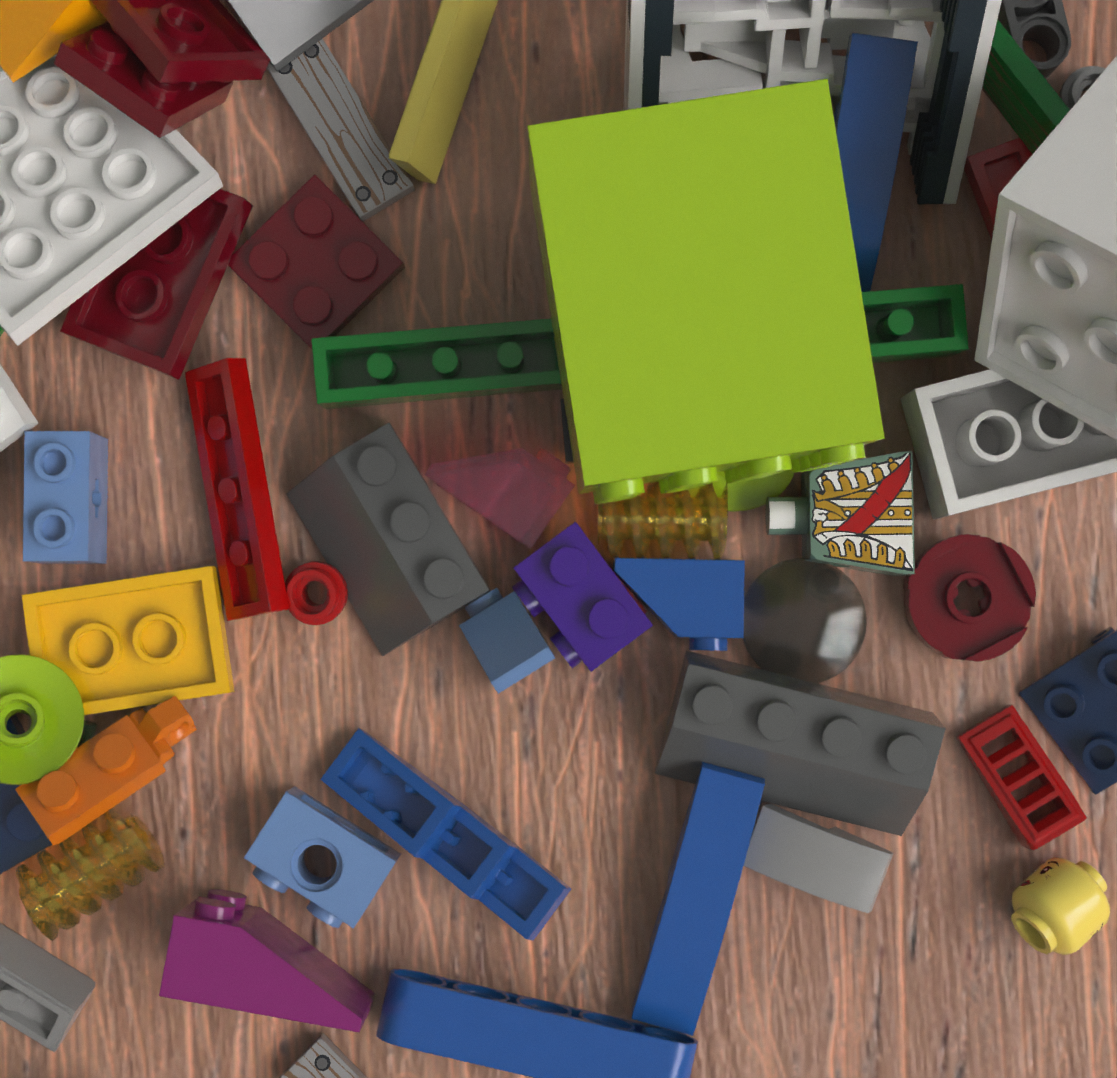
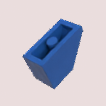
[613,558,745,651]

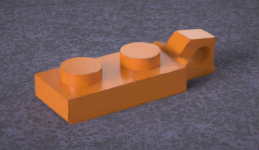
[15,696,197,846]

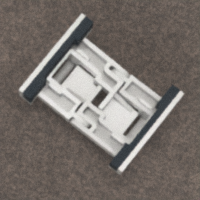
[623,0,1002,205]

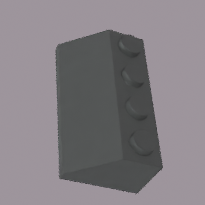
[655,650,946,836]

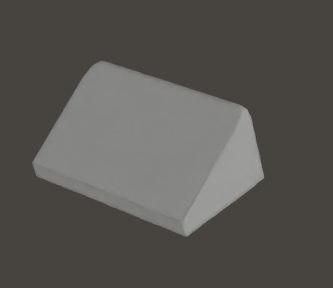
[0,923,96,1052]

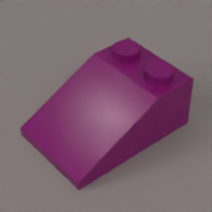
[159,889,375,1032]

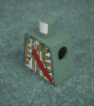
[765,451,915,576]

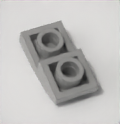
[744,803,894,913]

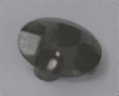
[742,558,867,683]

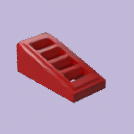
[956,704,1087,850]

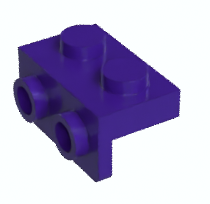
[512,522,653,672]

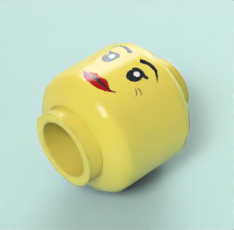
[1011,857,1110,955]

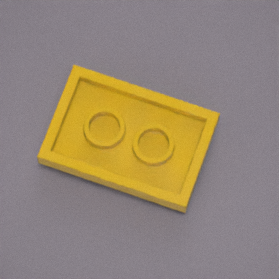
[21,566,235,715]

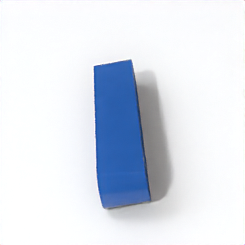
[376,969,698,1078]

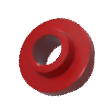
[285,561,348,625]

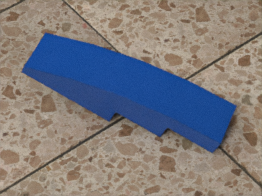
[834,33,918,292]
[320,728,572,941]
[631,762,765,1036]

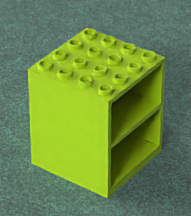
[527,79,885,504]

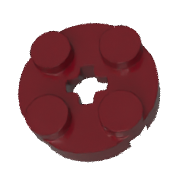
[903,534,1036,662]

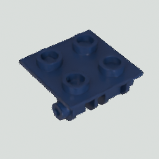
[1019,627,1117,795]

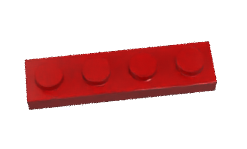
[184,358,289,621]

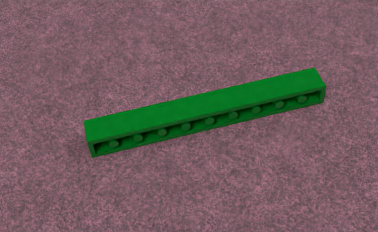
[311,284,969,409]

